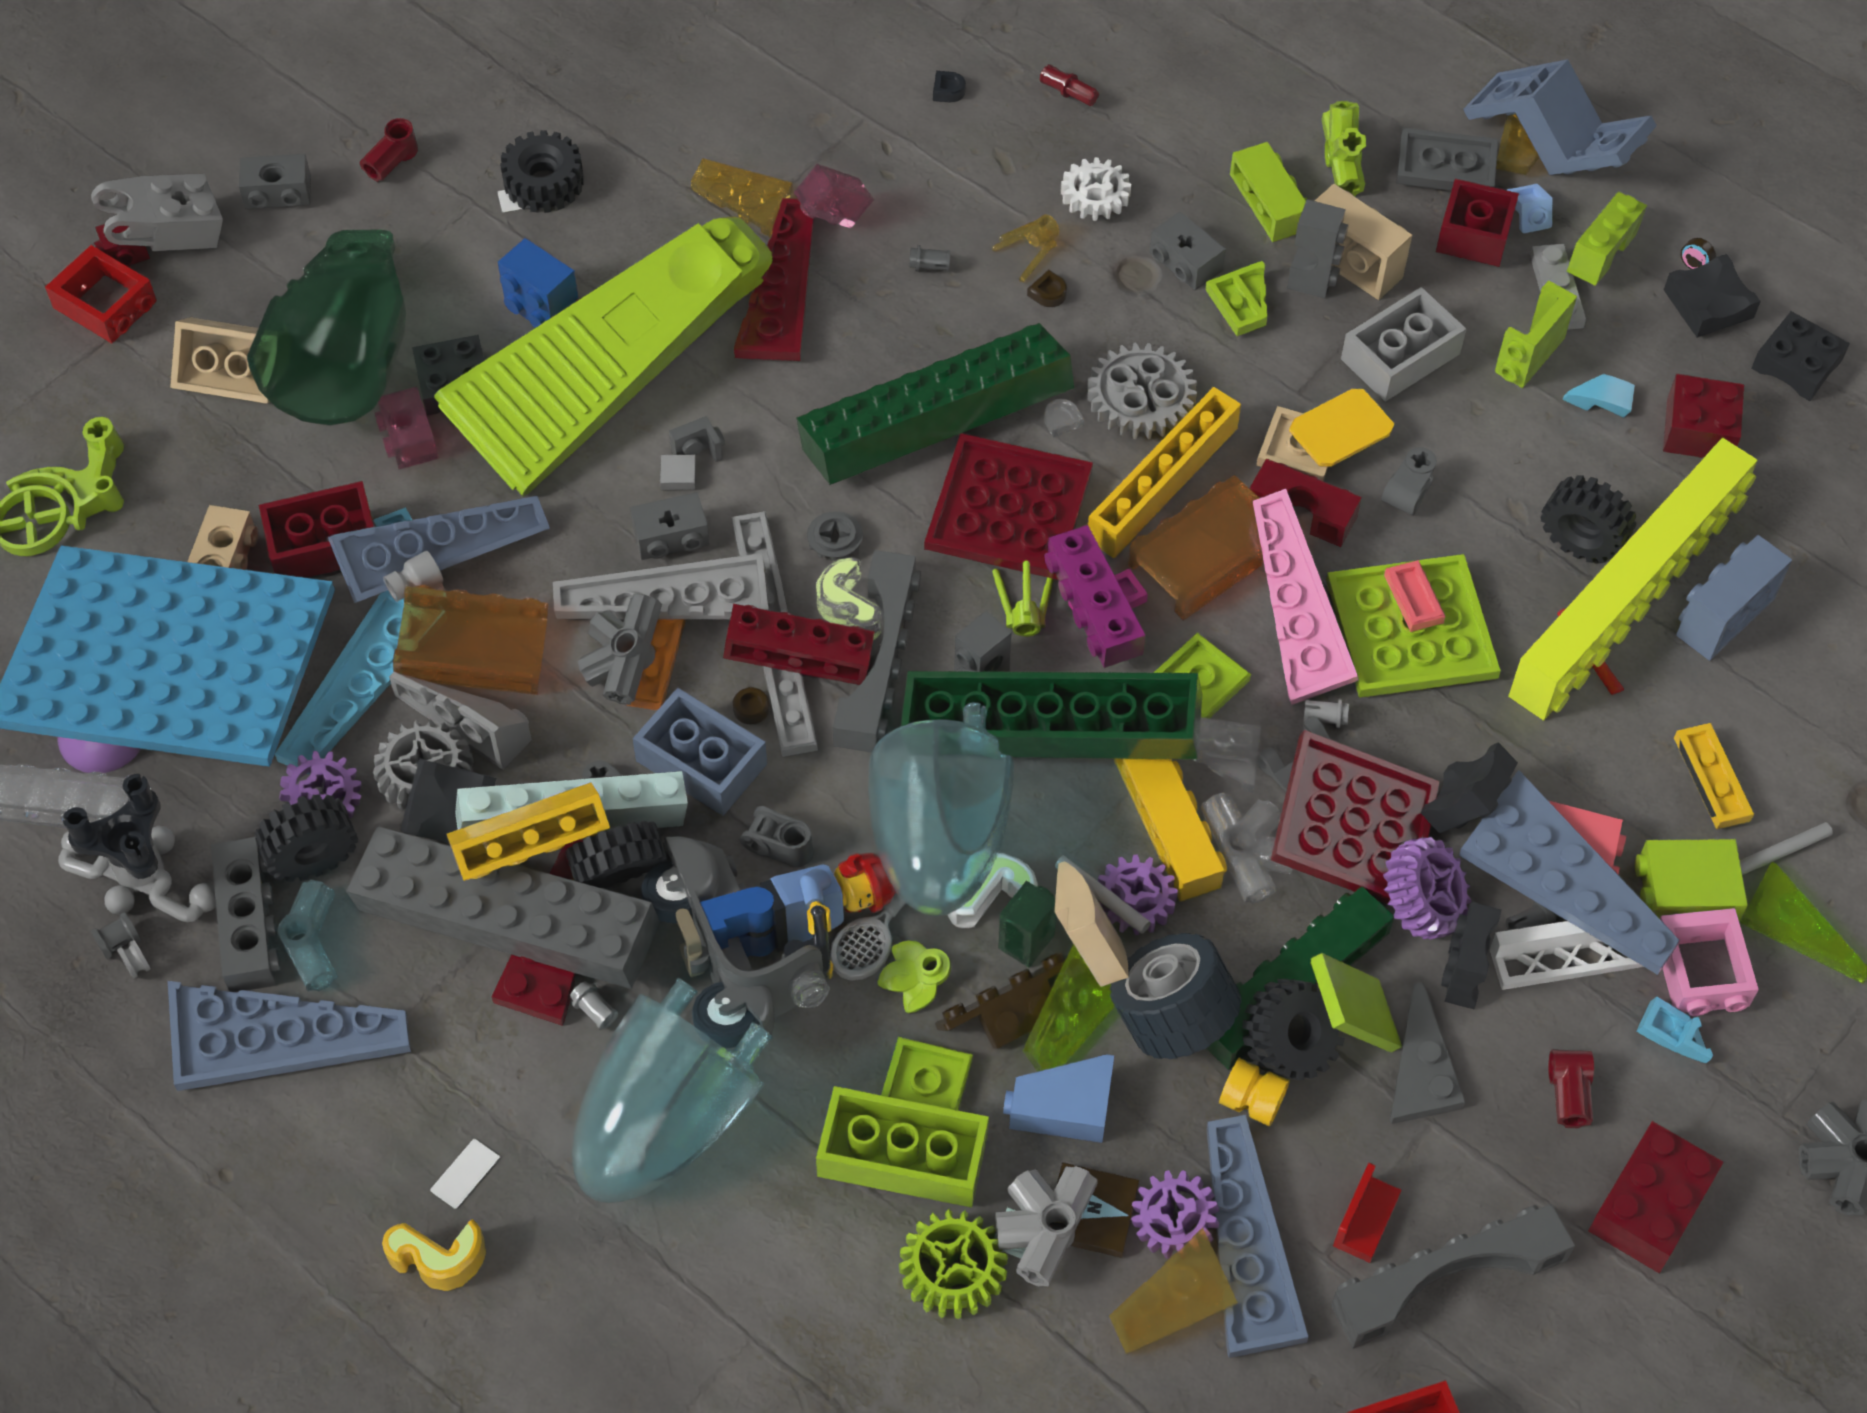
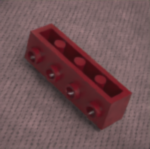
[723,604,875,685]

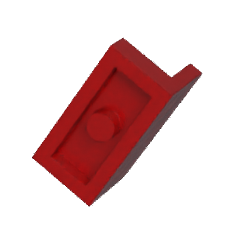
[1333,1162,1402,1263]

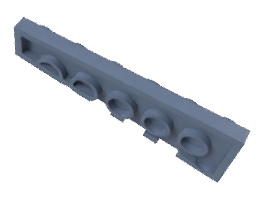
[328,496,550,603]
[1206,1115,1308,1358]

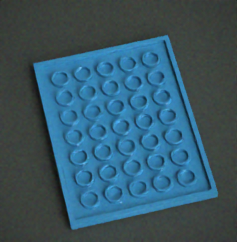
[0,545,335,767]

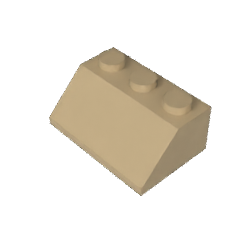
[170,317,287,404]

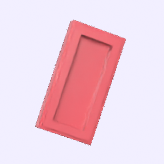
[1384,560,1446,632]

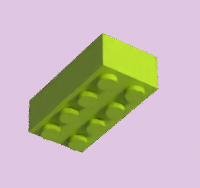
[816,1086,989,1208]

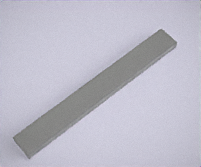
[732,511,818,757]

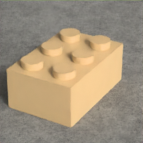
[1315,184,1412,300]

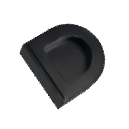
[933,70,966,103]

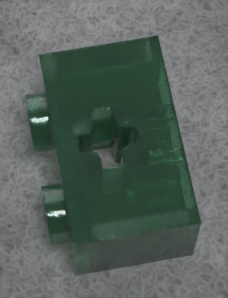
[998,880,1057,968]

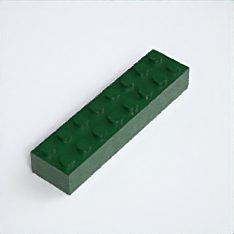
[796,323,1074,485]
[900,671,1203,759]

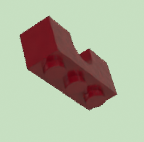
[1246,458,1362,547]

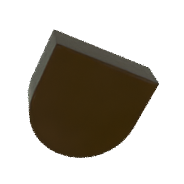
[1027,269,1067,307]

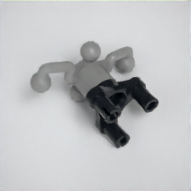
[58,774,216,922]

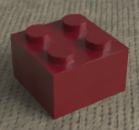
[1435,178,1519,267]
[1663,374,1744,458]

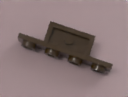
[935,952,1079,1049]

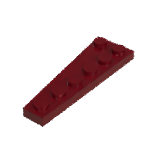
[734,198,815,361]
[491,839,583,1026]

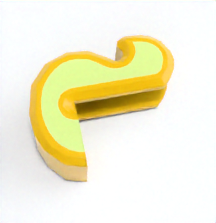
[382,1219,486,1291]

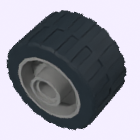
[1110,933,1242,1059]

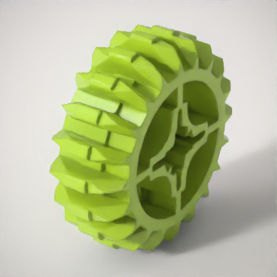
[899,1209,1008,1319]

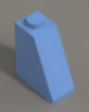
[1003,1054,1114,1143]

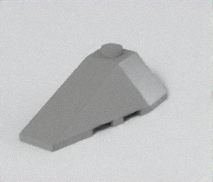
[389,672,532,770]

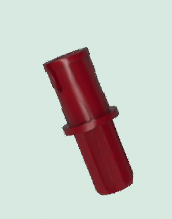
[1040,64,1099,106]

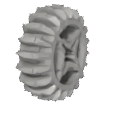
[373,719,474,812]

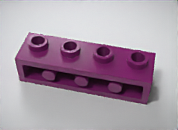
[1044,525,1146,668]

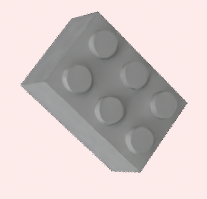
[1341,287,1466,402]

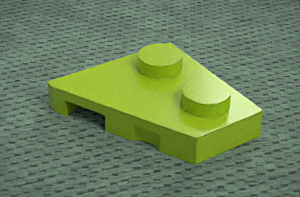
[1205,261,1267,336]

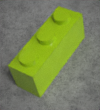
[1230,142,1307,242]

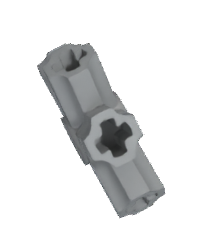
[995,1166,1098,1287]

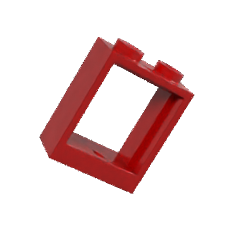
[45,245,157,344]

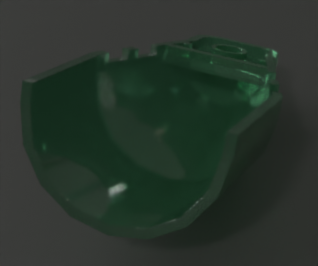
[247,229,406,426]

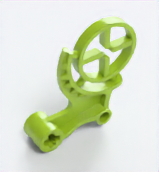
[0,417,124,556]

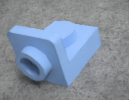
[1507,184,1552,233]

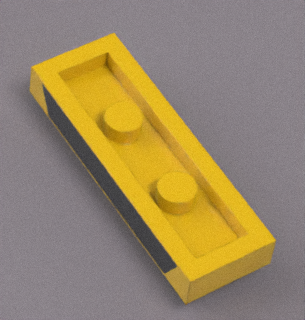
[1674,723,1754,830]

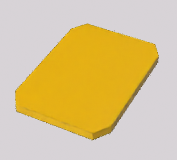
[1289,389,1394,467]

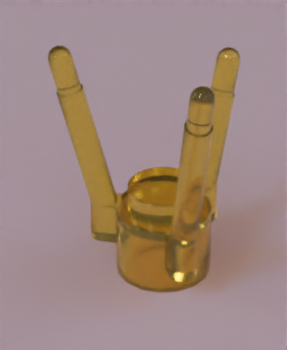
[992,214,1060,282]

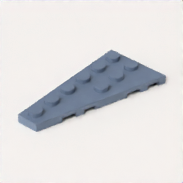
[1459,770,1680,975]

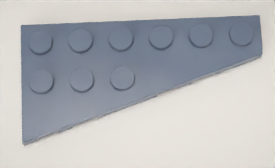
[168,981,411,1091]

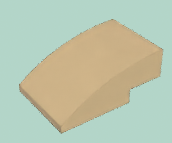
[1055,861,1129,987]

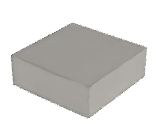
[660,455,696,490]

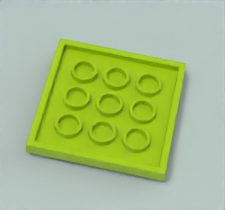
[1326,554,1501,698]

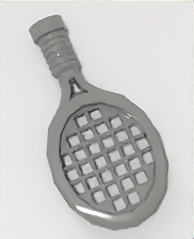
[830,887,911,981]

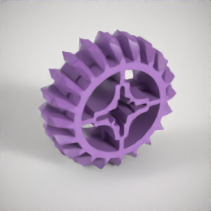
[1383,837,1472,940]

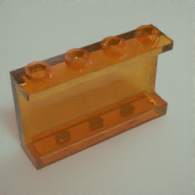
[1128,475,1264,621]
[393,585,549,695]

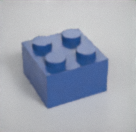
[498,238,579,328]

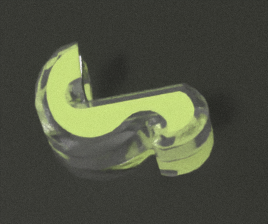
[816,557,881,641]

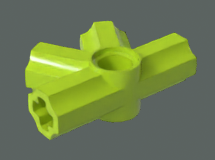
[1322,101,1366,197]

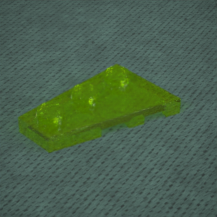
[1022,943,1115,1072]

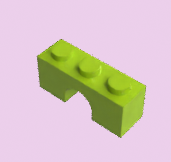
[1566,191,1647,286]

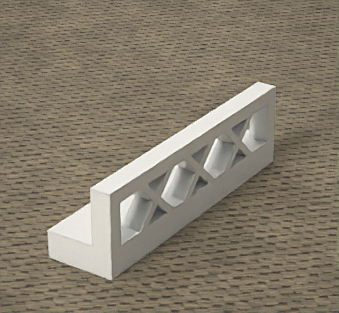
[1490,921,1644,990]

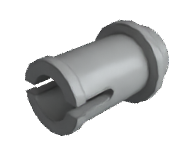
[1304,699,1349,728]
[570,981,618,1030]

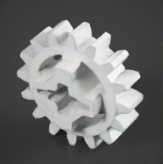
[1061,157,1131,221]

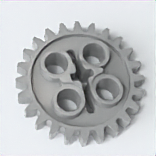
[1087,343,1197,439]

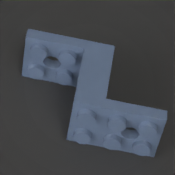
[1463,59,1657,175]

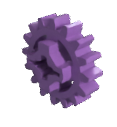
[279,751,362,818]
[1097,855,1178,935]
[1131,1170,1220,1259]

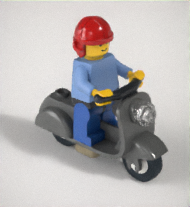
[641,837,898,1049]

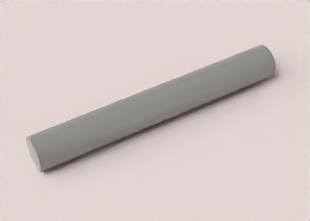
[1740,822,1833,875]
[1055,855,1151,934]

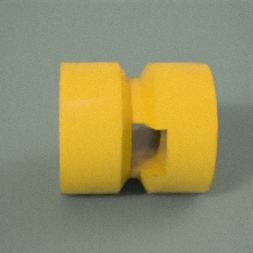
[1219,1058,1290,1127]

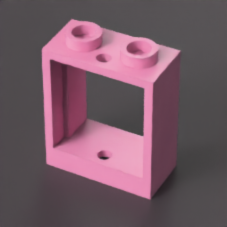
[1660,908,1759,1016]

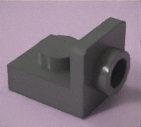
[669,416,725,462]

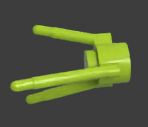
[992,560,1054,637]

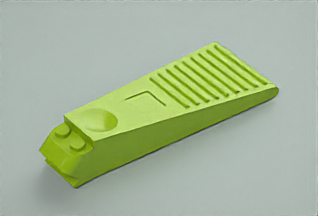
[434,217,772,497]

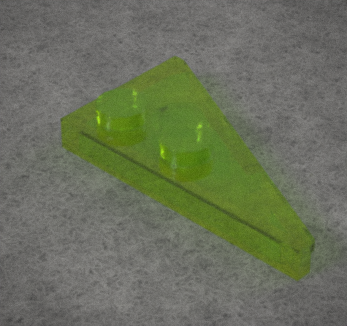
[1740,862,1867,984]

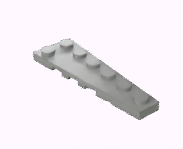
[553,553,769,619]

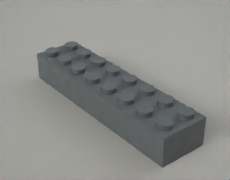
[346,826,660,989]

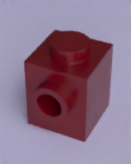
[94,224,150,267]

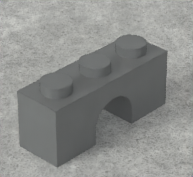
[1287,199,1349,298]

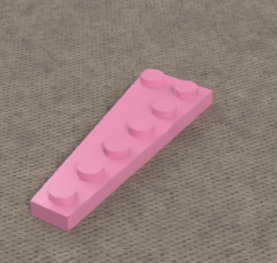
[1253,489,1359,705]

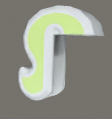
[948,853,1038,928]

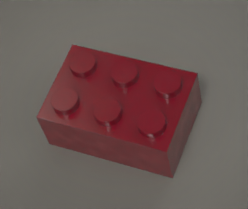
[258,481,374,578]
[1588,1121,1724,1274]

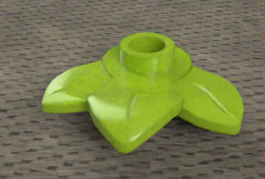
[877,940,951,1014]

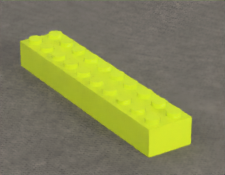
[1508,438,1758,721]

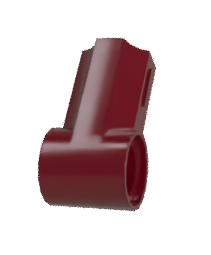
[359,118,418,182]
[1548,1049,1594,1128]

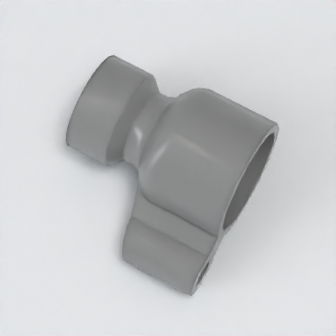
[383,551,446,604]

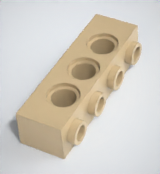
[188,505,258,570]

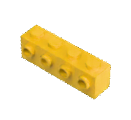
[446,782,610,881]

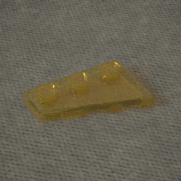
[691,158,793,238]
[1109,1227,1238,1355]

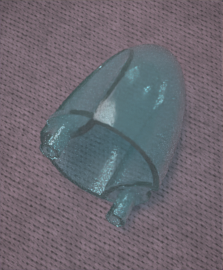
[868,703,1014,916]
[572,978,773,1203]

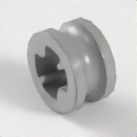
[117,940,151,979]

